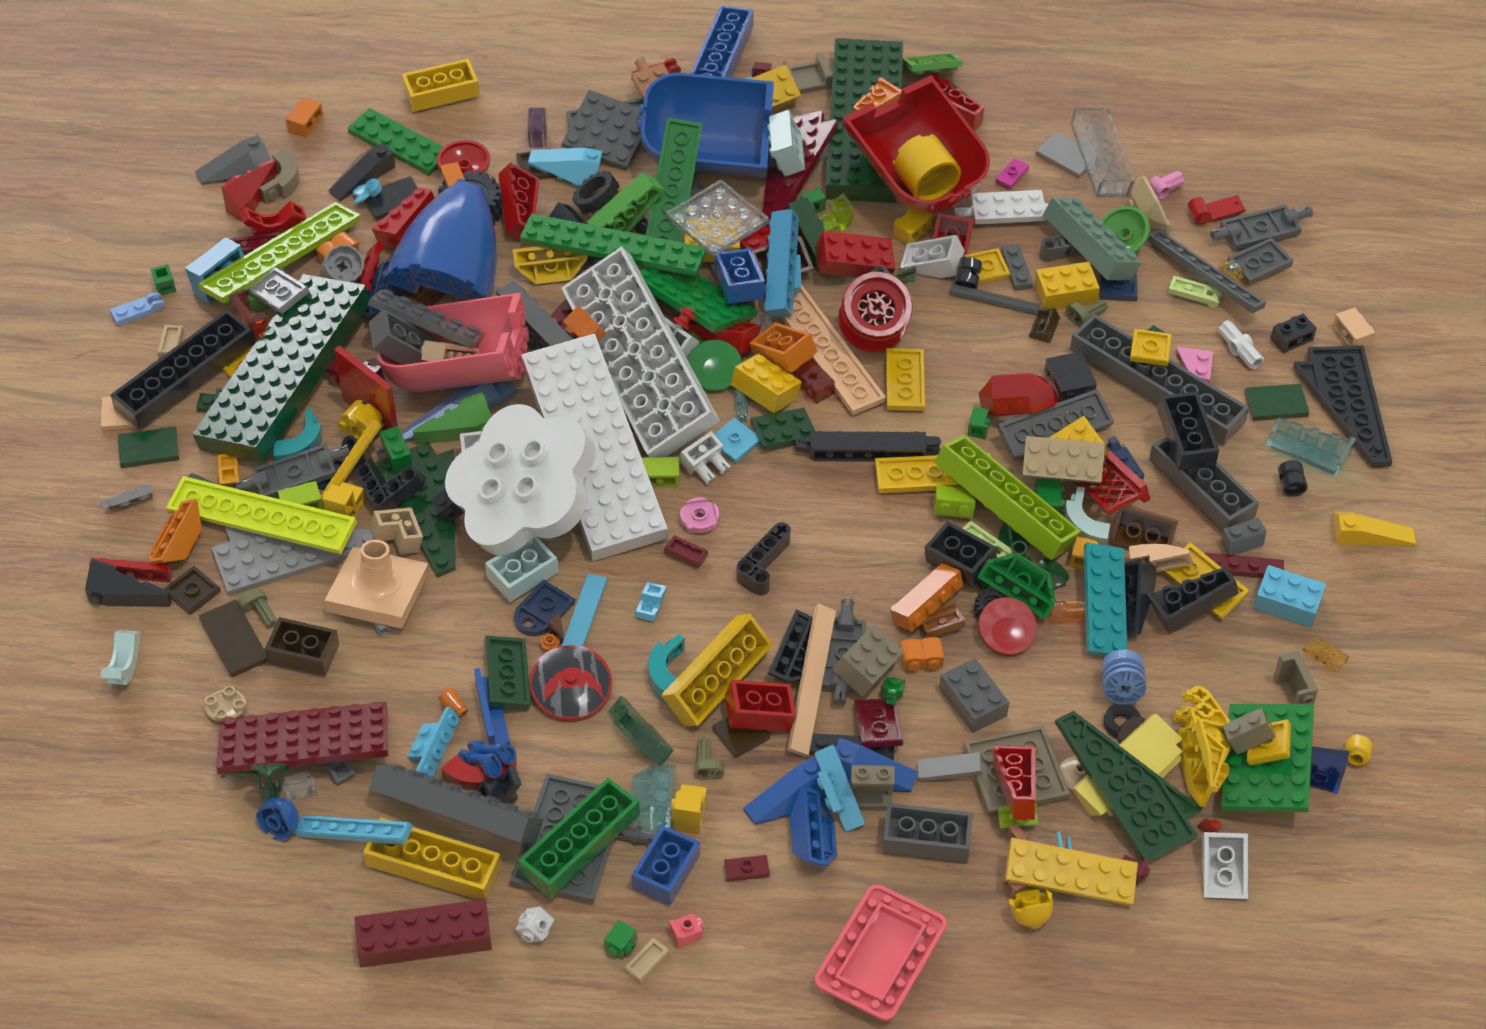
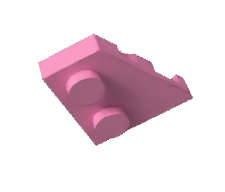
[1176,347,1213,383]

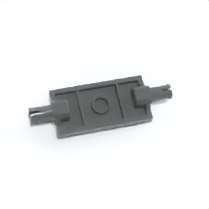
[1210,204,1313,250]
[235,443,350,498]
[821,598,866,706]

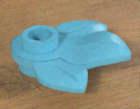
[353,178,382,205]

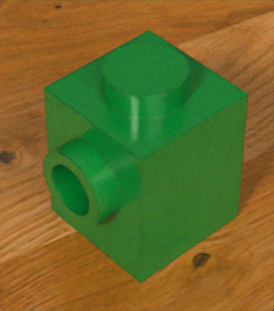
[604,919,637,960]

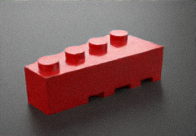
[498,162,540,241]
[993,745,1036,820]

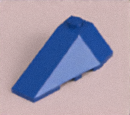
[743,757,827,825]

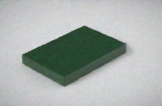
[1245,384,1309,421]
[118,426,179,468]

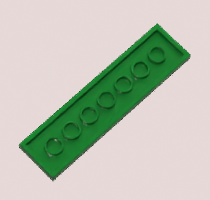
[646,117,703,242]

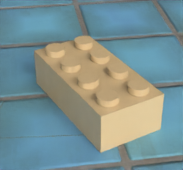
[1022,436,1105,484]

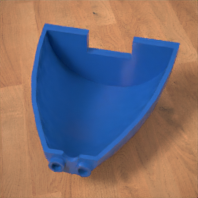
[382,179,497,302]

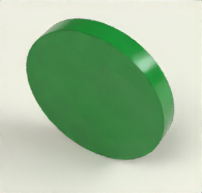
[688,340,742,393]

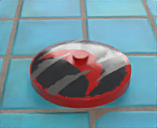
[530,645,612,722]

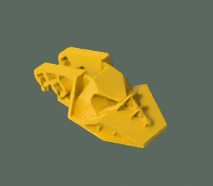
[1173,686,1231,807]

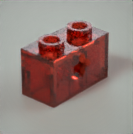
[794,358,835,404]

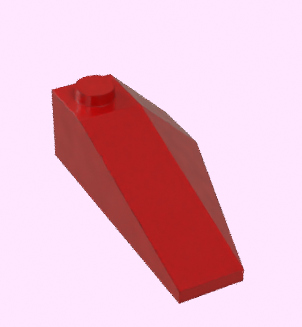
[221,159,278,221]
[681,320,761,356]

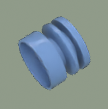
[1101,650,1147,705]

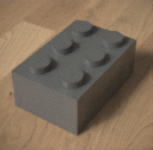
[939,658,1009,733]

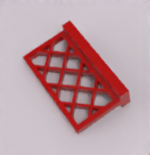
[1075,451,1151,515]

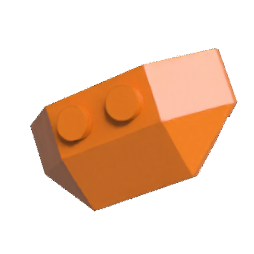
[148,499,202,564]

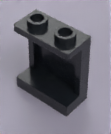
[1044,351,1097,402]

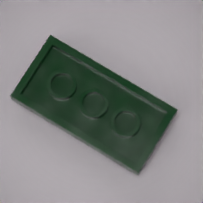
[484,636,531,709]

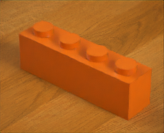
[890,563,964,632]

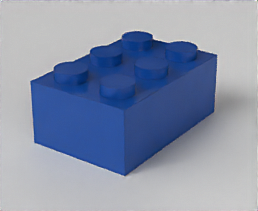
[715,248,765,304]
[632,825,700,905]

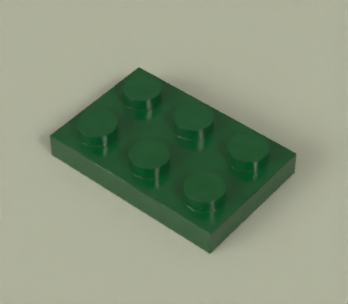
[750,408,815,451]

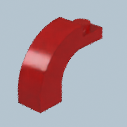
[240,201,307,235]
[441,755,517,790]

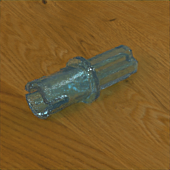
[734,389,749,423]

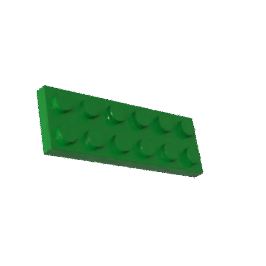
[347,108,443,176]

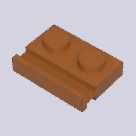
[921,602,966,638]

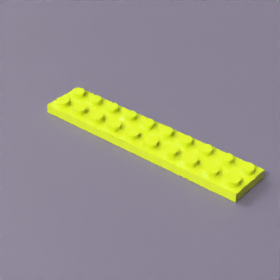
[166,476,357,554]

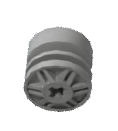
[321,245,364,283]

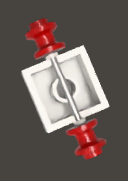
[665,306,700,360]

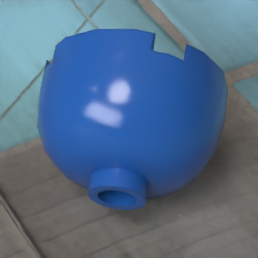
[256,797,300,841]

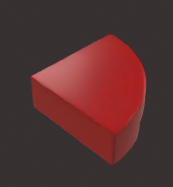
[1198,818,1222,833]

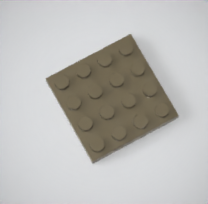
[964,725,1070,816]

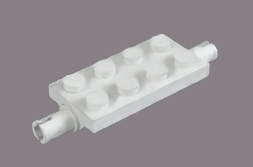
[954,190,1049,224]

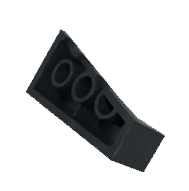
[1146,567,1239,633]

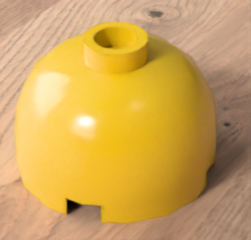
[1009,889,1053,929]

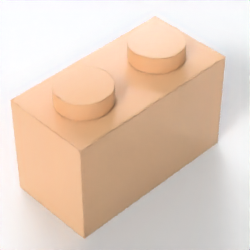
[1333,307,1375,347]

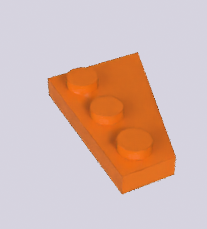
[853,77,902,112]

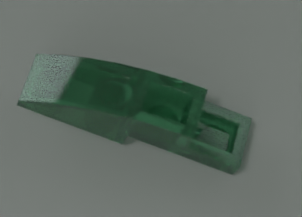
[608,696,674,766]

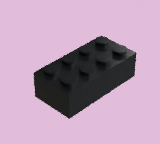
[1157,391,1219,470]

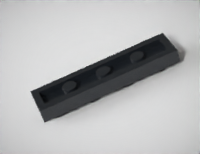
[811,733,895,760]

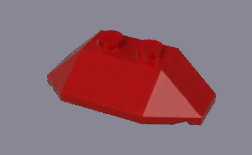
[978,373,1056,417]

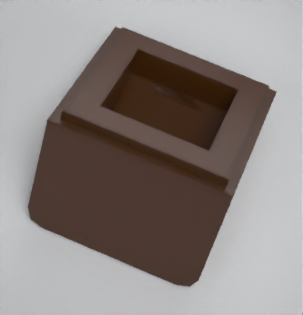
[548,614,564,644]

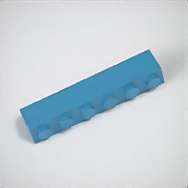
[763,209,799,319]

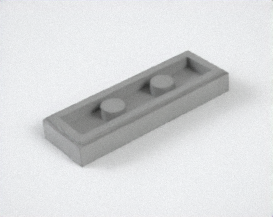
[918,752,982,782]

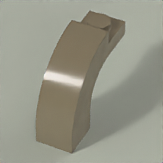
[259,147,299,204]

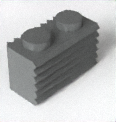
[1221,518,1267,555]

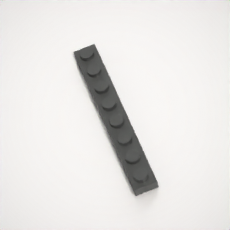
[1147,230,1266,313]

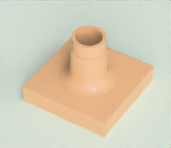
[324,540,429,629]

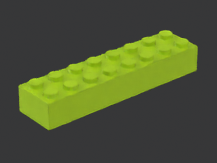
[934,435,1081,560]

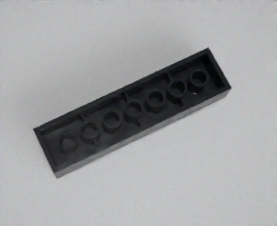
[110,309,255,430]

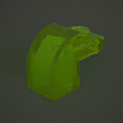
[818,194,855,231]

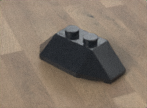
[768,609,813,683]

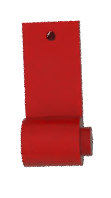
[1187,195,1246,225]

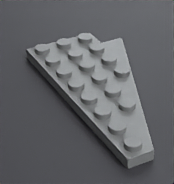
[211,527,374,596]

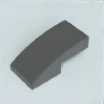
[322,761,356,784]

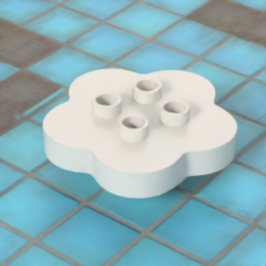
[445,404,595,555]

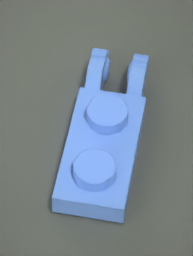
[110,292,165,326]

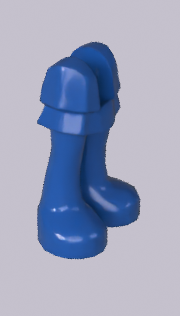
[458,740,516,778]

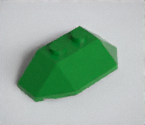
[978,552,1056,620]

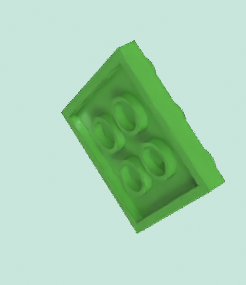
[902,53,963,74]

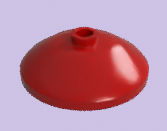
[437,140,491,174]

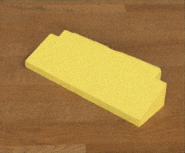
[1072,713,1183,816]

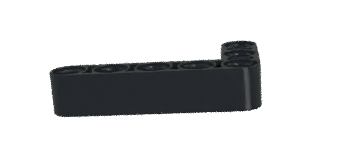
[341,435,426,510]

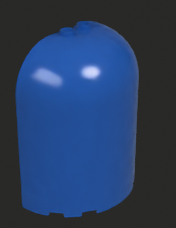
[638,73,774,178]

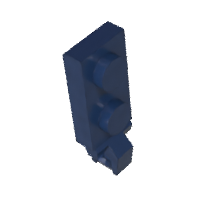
[1107,436,1145,480]

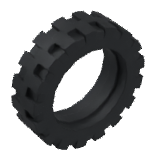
[572,171,620,214]

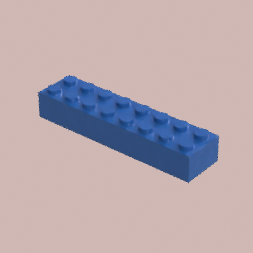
[690,5,754,77]

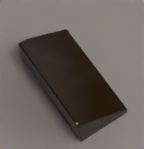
[1029,308,1060,343]

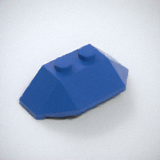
[790,786,837,867]

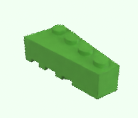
[587,172,664,232]

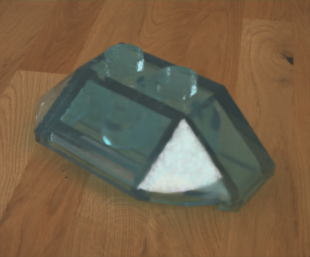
[630,764,676,832]

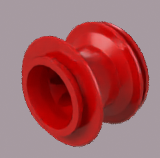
[838,272,913,352]

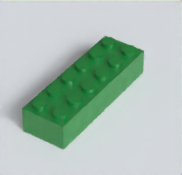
[518,777,640,899]

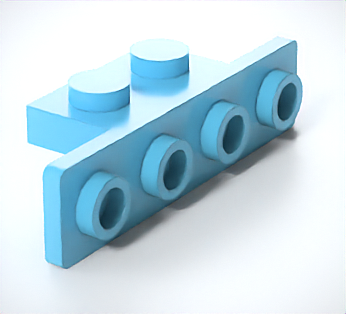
[407,707,460,777]
[815,745,865,831]

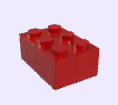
[725,680,796,732]

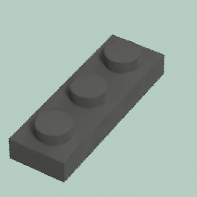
[1001,244,1033,291]

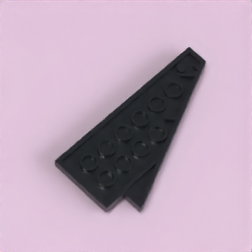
[1293,345,1393,467]

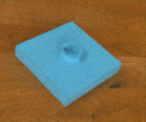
[714,418,760,464]

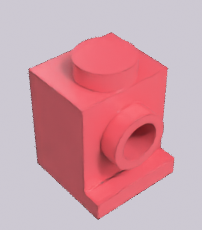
[669,913,704,949]

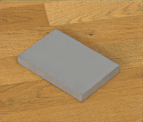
[1036,132,1099,179]
[247,267,310,314]

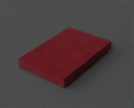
[854,698,903,748]

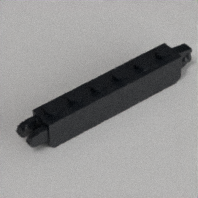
[796,431,942,462]

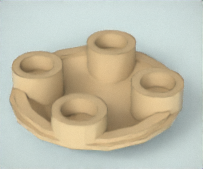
[205,686,246,722]

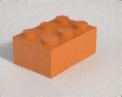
[749,323,818,373]

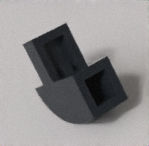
[475,767,522,803]

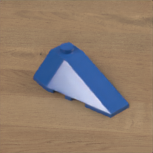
[836,738,918,792]

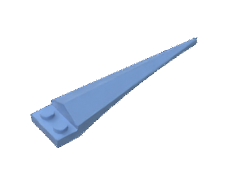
[378,381,517,453]

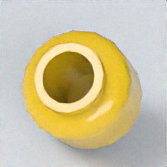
[1344,735,1373,766]

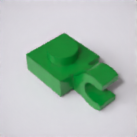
[882,677,906,705]

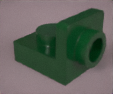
[196,388,222,413]

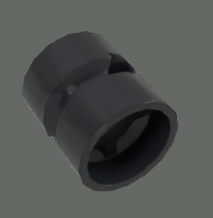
[955,257,983,289]
[1278,460,1308,497]

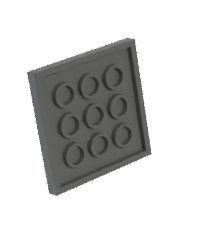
[562,90,642,170]

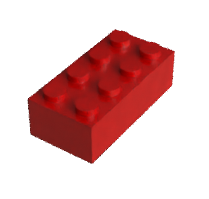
[816,230,896,277]

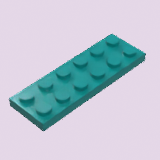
[1084,542,1127,657]

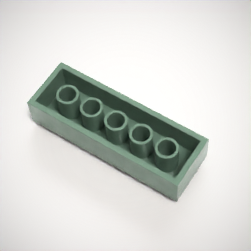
[1043,197,1142,280]

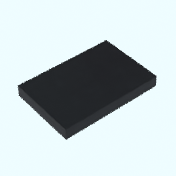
[364,176,418,221]

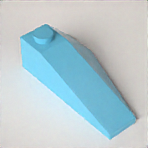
[528,148,602,187]

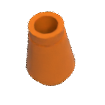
[438,688,468,718]

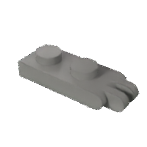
[100,483,154,508]

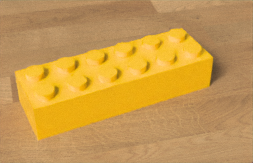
[661,614,773,726]
[363,817,502,901]

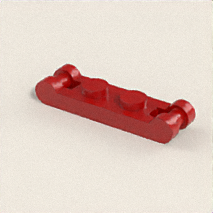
[356,241,385,291]

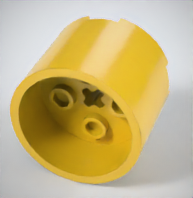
[892,134,961,200]

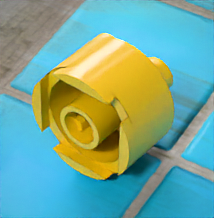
[337,400,384,439]

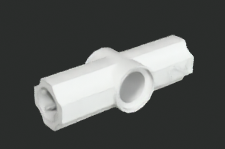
[1217,320,1264,370]

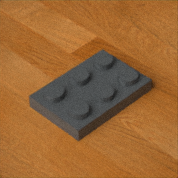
[1227,237,1294,285]

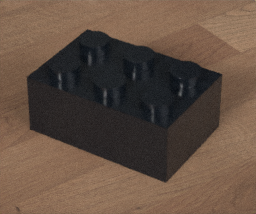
[924,521,997,587]

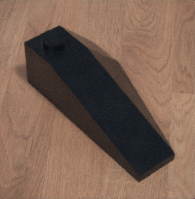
[85,559,172,607]
[1124,559,1157,638]

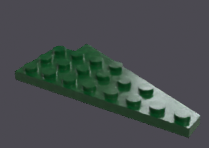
[375,442,456,578]
[1054,711,1202,863]

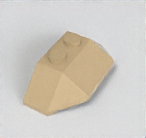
[1127,175,1171,235]

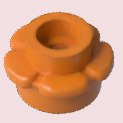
[540,634,560,652]

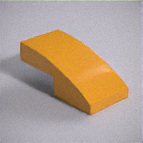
[217,454,240,486]

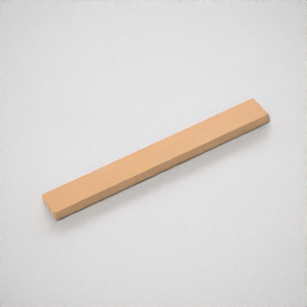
[787,603,836,757]

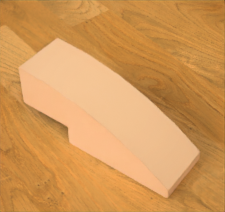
[1129,544,1194,572]

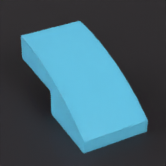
[635,582,667,622]

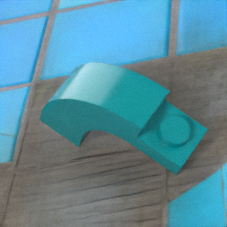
[274,409,323,461]
[648,634,685,705]

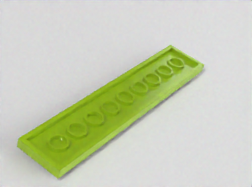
[198,202,361,303]

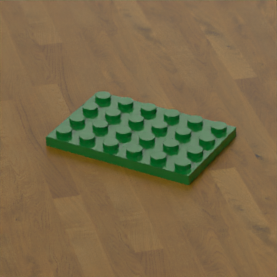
[639,267,758,333]
[1222,704,1314,813]

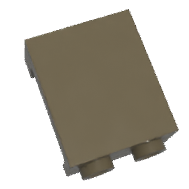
[783,53,833,94]
[1273,651,1318,704]
[850,765,895,811]

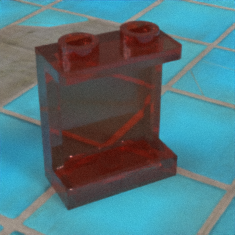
[229,289,268,346]

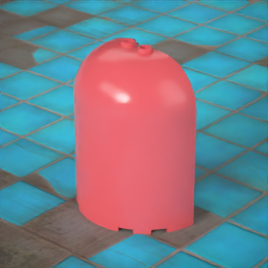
[377,293,529,393]

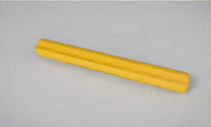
[321,419,381,498]

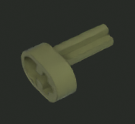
[1066,300,1108,326]
[237,588,277,628]
[695,737,724,780]

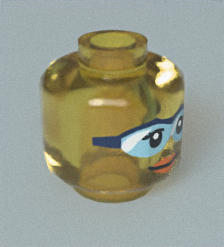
[1219,260,1245,284]

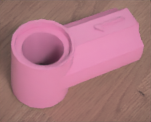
[1149,171,1185,200]

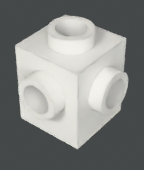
[515,906,554,943]

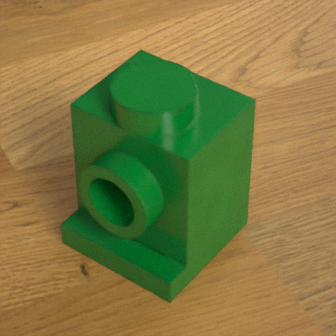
[797,186,826,213]
[151,264,176,296]
[967,407,991,440]

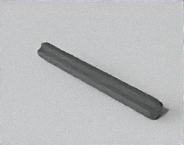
[950,284,1040,314]

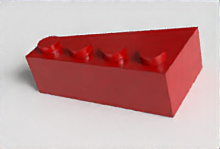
[931,72,985,130]
[372,188,435,250]

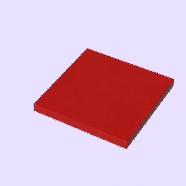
[334,346,398,430]

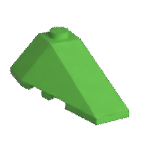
[413,392,491,445]

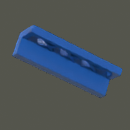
[474,668,510,745]

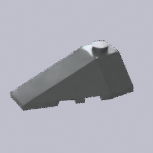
[195,135,271,185]

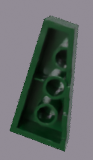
[787,197,825,271]

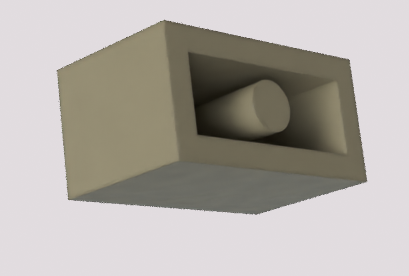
[1223,708,1276,755]

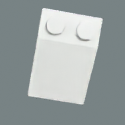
[900,235,964,278]
[1202,832,1248,899]

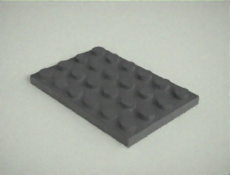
[510,774,628,904]

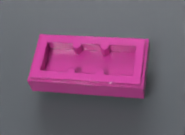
[995,158,1029,190]

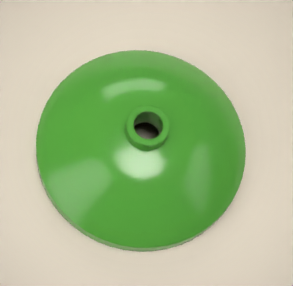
[1101,206,1150,253]

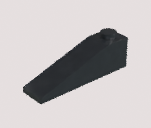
[329,143,396,201]

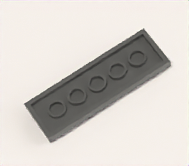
[368,289,484,349]
[997,389,1114,460]

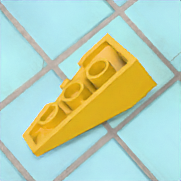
[1332,511,1416,546]

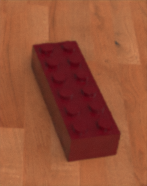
[354,899,492,968]

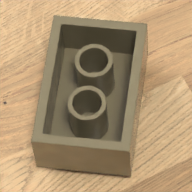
[832,624,904,697]

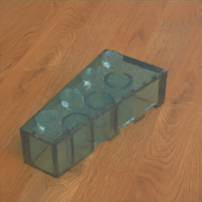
[1266,418,1356,477]

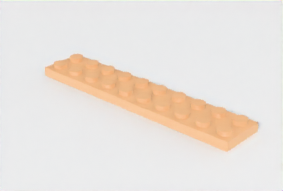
[764,284,886,415]

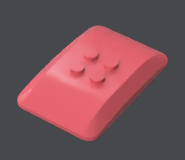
[815,884,947,1021]

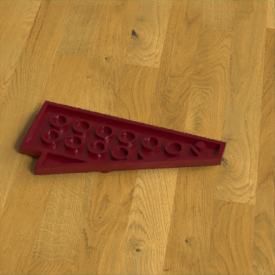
[761,111,839,227]

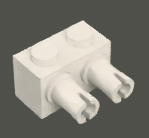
[679,431,731,485]

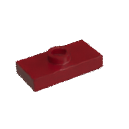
[664,535,708,569]
[724,855,770,882]

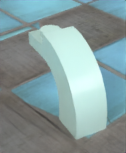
[1064,486,1110,545]
[101,630,140,685]

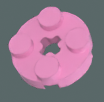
[680,497,719,534]

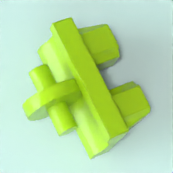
[997,803,1038,829]

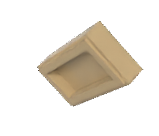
[157,325,184,357]
[624,938,670,984]

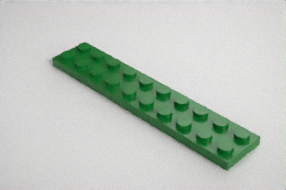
[520,214,707,277]

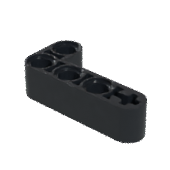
[736,522,791,596]

